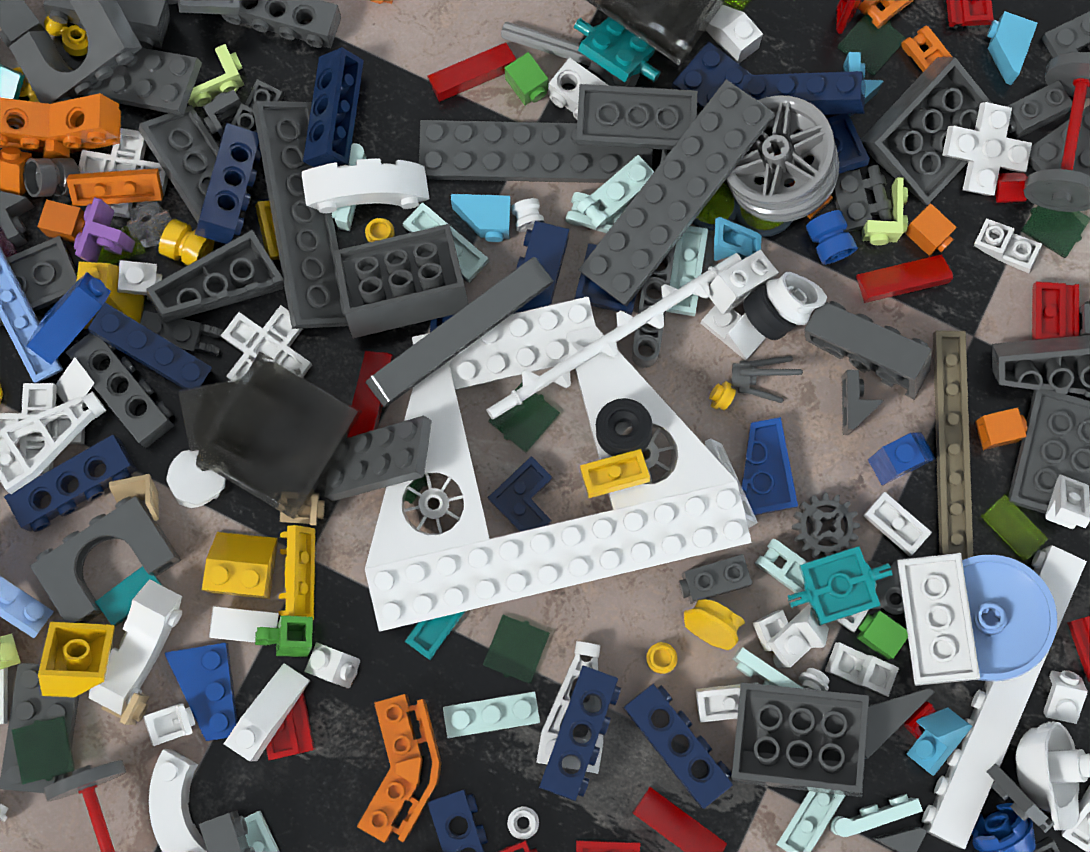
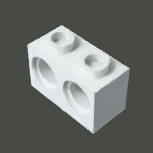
[548,57,609,119]
[709,250,779,315]

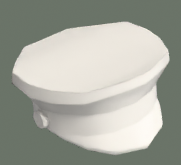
[766,272,827,325]
[166,449,226,508]

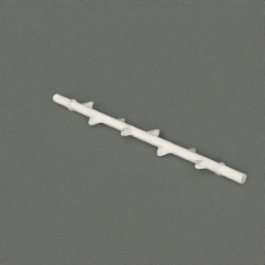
[487,253,742,420]

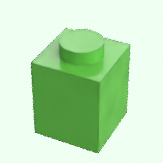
[505,52,549,105]
[857,611,908,660]

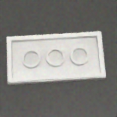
[897,553,980,686]

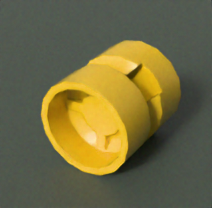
[159,219,215,266]

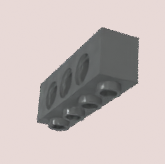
[221,0,341,48]
[66,333,175,448]

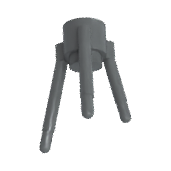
[731,356,803,403]

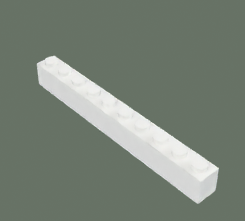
[922,545,1087,849]

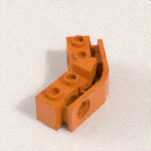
[0,93,121,159]
[357,694,442,843]

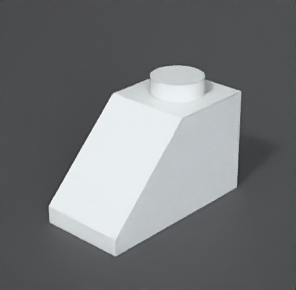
[700,5,763,64]

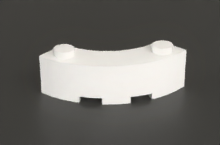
[301,159,430,213]
[88,579,183,715]
[149,749,207,852]

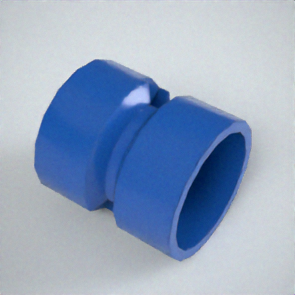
[806,210,858,265]

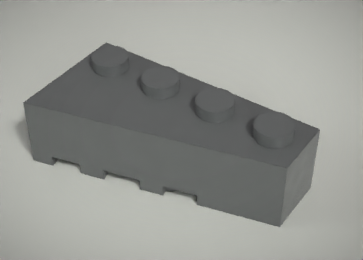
[43,0,170,49]
[146,230,284,323]
[804,301,932,400]
[992,335,1090,397]

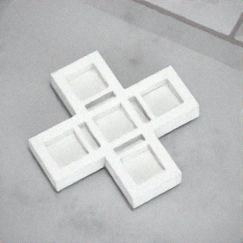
[942,102,1032,196]
[78,128,169,218]
[221,305,312,396]
[0,383,85,474]

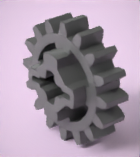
[792,493,860,558]

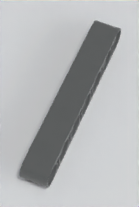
[365,257,554,407]

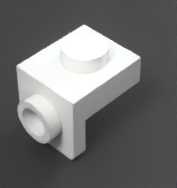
[117,260,162,299]
[304,642,360,688]
[1043,671,1088,724]
[143,703,195,746]

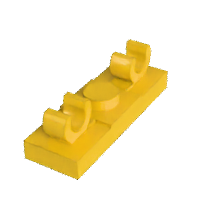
[278,525,315,620]

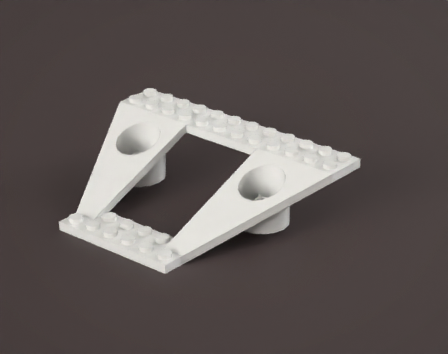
[365,297,752,631]

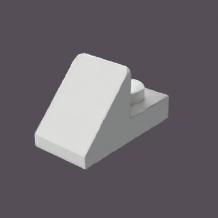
[700,306,765,361]
[1046,474,1090,529]
[767,604,829,667]

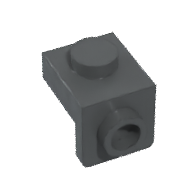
[203,89,241,138]

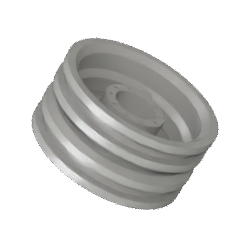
[726,96,839,222]

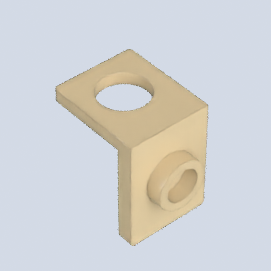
[109,474,159,521]
[101,693,150,725]

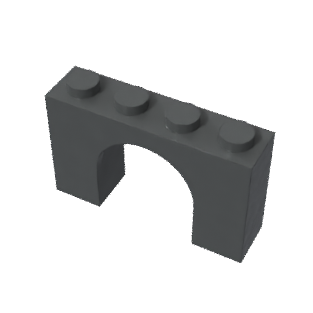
[9,0,142,104]
[30,496,181,623]

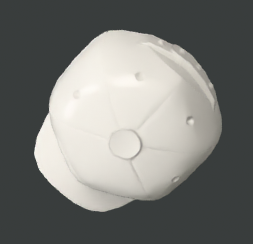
[1016,721,1090,830]

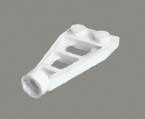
[0,391,107,494]
[536,641,603,774]

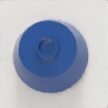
[972,803,1036,852]

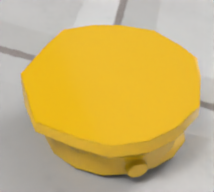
[684,599,745,650]

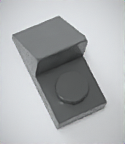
[0,191,35,248]
[841,370,883,435]
[873,826,927,852]

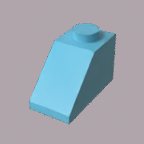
[987,11,1038,85]
[451,194,511,242]

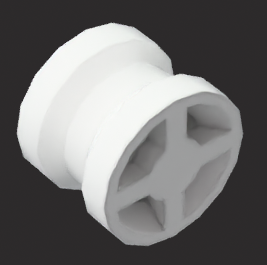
[511,198,545,232]

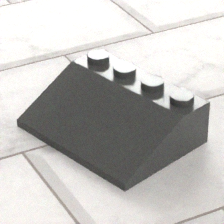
[861,57,992,205]
[334,224,469,338]
[731,682,869,797]

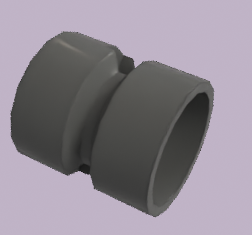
[23,158,80,197]

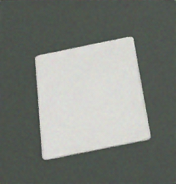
[56,358,94,403]

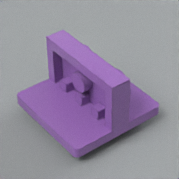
[74,197,135,263]

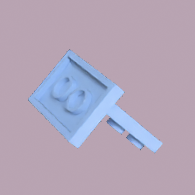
[0,576,54,638]

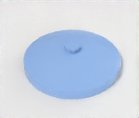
[962,555,1057,681]

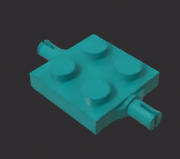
[574,16,661,82]
[787,546,893,625]

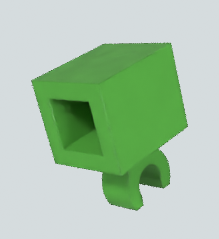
[255,616,313,657]

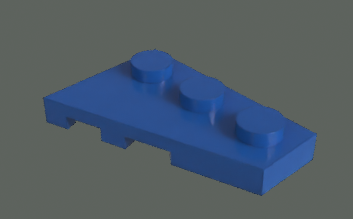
[742,417,798,515]
[164,643,238,741]

